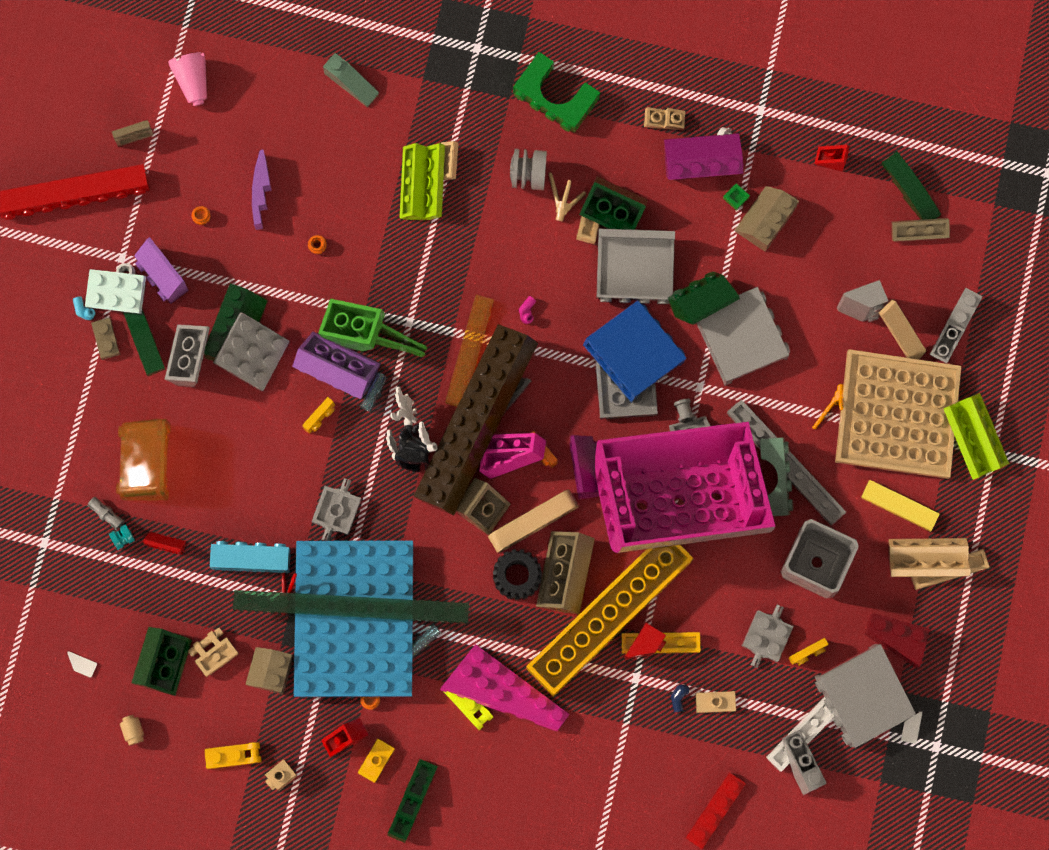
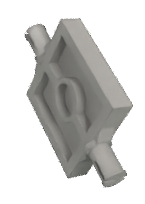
[312,478,361,541]
[742,605,793,668]

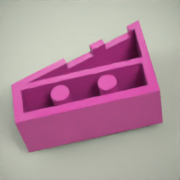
[479,433,546,479]

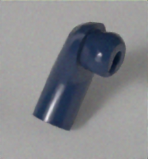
[671,684,690,713]

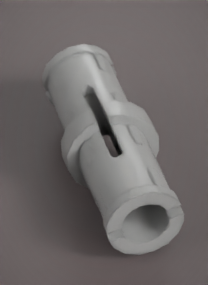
[87,497,124,530]

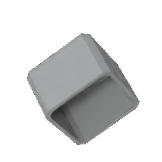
[780,519,859,599]

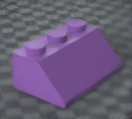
[134,237,189,304]

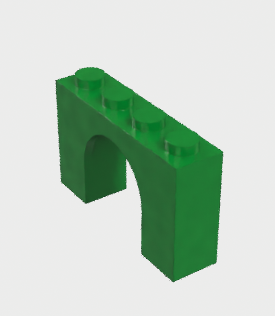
[513,52,600,133]

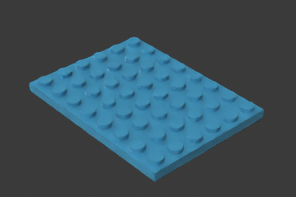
[294,541,413,697]

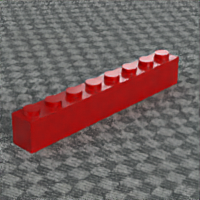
[0,164,150,220]

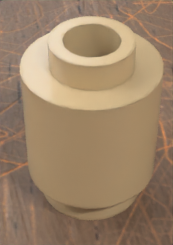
[120,715,144,746]

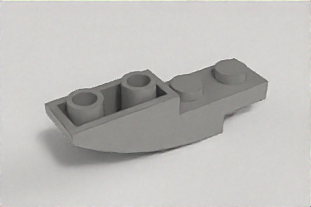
[930,288,983,364]

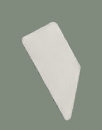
[901,712,922,744]

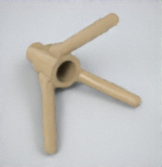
[549,173,586,222]

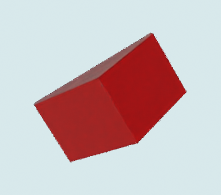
[814,145,850,172]

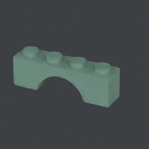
[760,438,793,516]

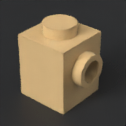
[265,759,297,791]

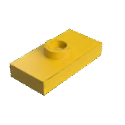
[358,739,395,783]

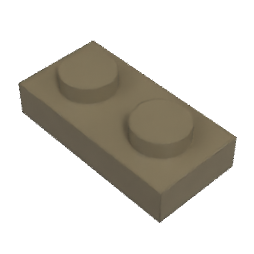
[91,318,120,360]

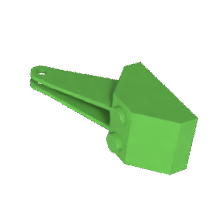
[318,299,427,357]

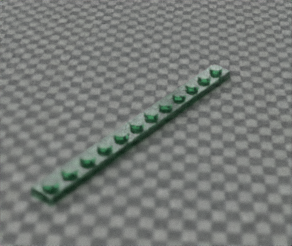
[233,590,469,624]

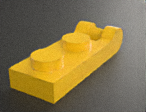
[205,742,262,769]

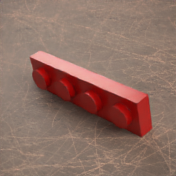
[685,772,746,850]

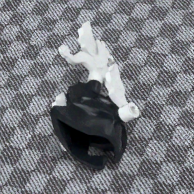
[386,387,437,473]

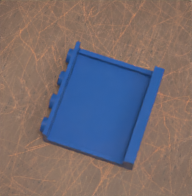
[583,301,686,403]

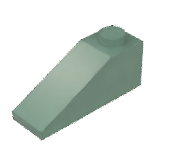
[323,53,379,107]

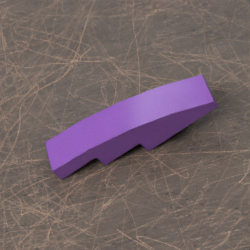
[252,150,272,230]

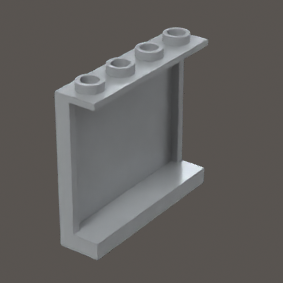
[596,229,675,304]
[696,287,790,385]
[814,644,916,748]

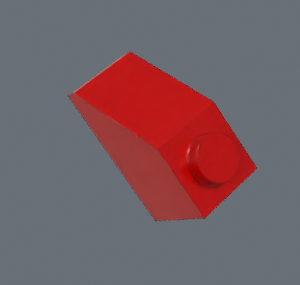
[624,623,667,660]
[321,718,369,757]

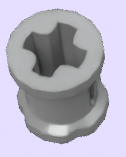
[674,399,695,422]

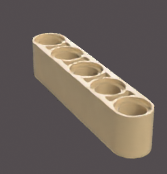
[488,489,579,553]

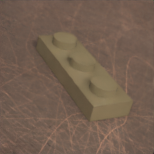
[892,218,950,241]

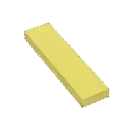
[861,480,939,532]

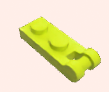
[443,691,494,730]

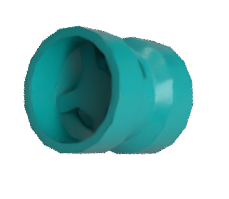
[109,524,135,550]

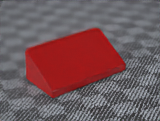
[143,532,186,555]

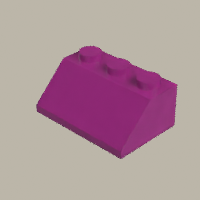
[569,435,599,499]

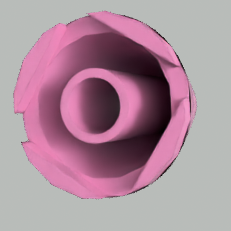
[168,52,207,106]

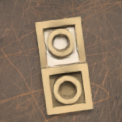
[644,107,685,130]

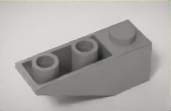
[782,730,827,795]

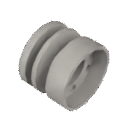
[510,149,547,190]

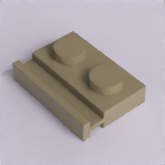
[112,120,154,147]

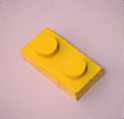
[302,397,335,434]
[789,638,829,666]

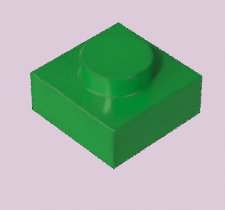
[723,183,750,211]

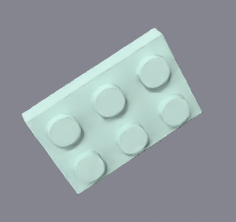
[85,269,146,314]

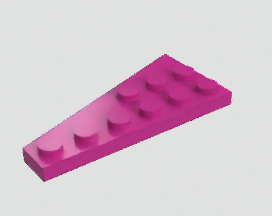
[440,644,570,731]

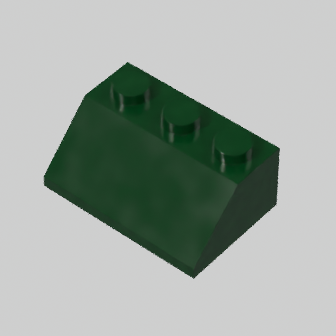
[579,176,648,230]
[668,272,740,325]
[131,627,192,696]

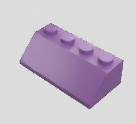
[292,332,380,399]

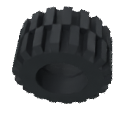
[493,549,542,601]

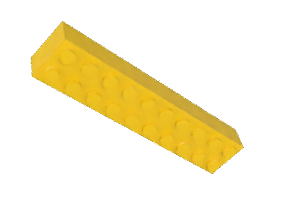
[526,545,693,697]

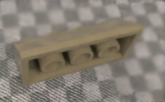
[536,531,595,614]

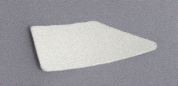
[67,652,97,677]

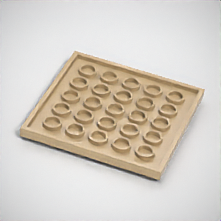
[835,349,961,479]

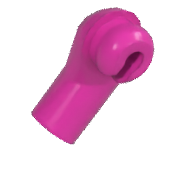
[519,296,536,324]

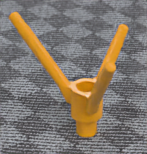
[813,384,844,429]

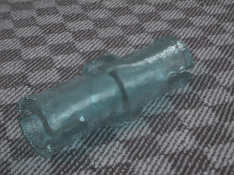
[360,373,388,412]
[413,624,441,658]

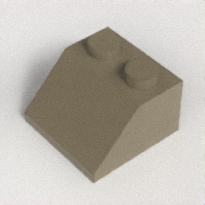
[456,478,511,535]
[245,647,294,695]

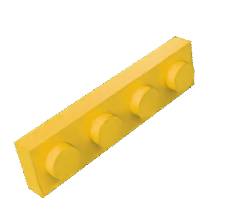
[621,632,700,654]

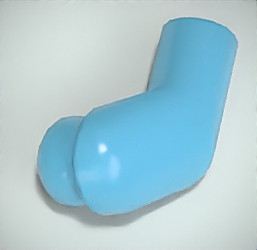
[73,297,95,320]

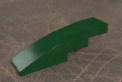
[881,151,941,220]
[123,309,166,376]
[387,759,438,843]

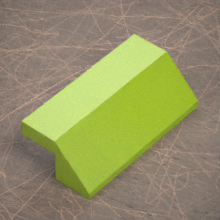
[400,143,445,220]
[943,393,1009,480]

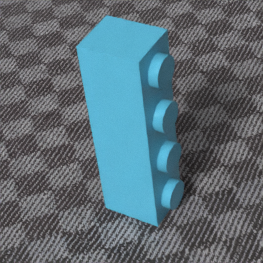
[210,541,291,573]

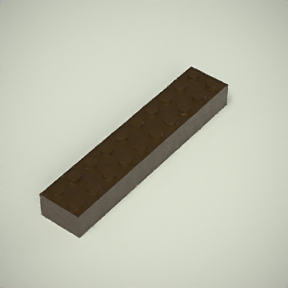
[414,324,538,516]

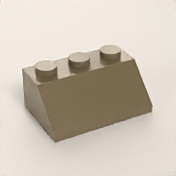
[734,186,799,252]

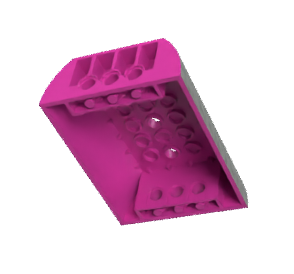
[595,422,775,553]

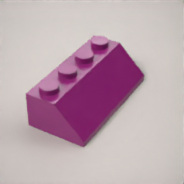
[664,133,743,180]

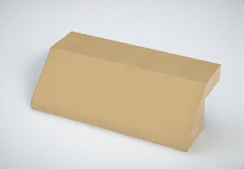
[889,538,970,577]

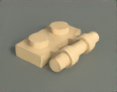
[188,628,238,677]

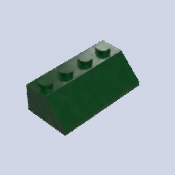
[204,283,268,361]

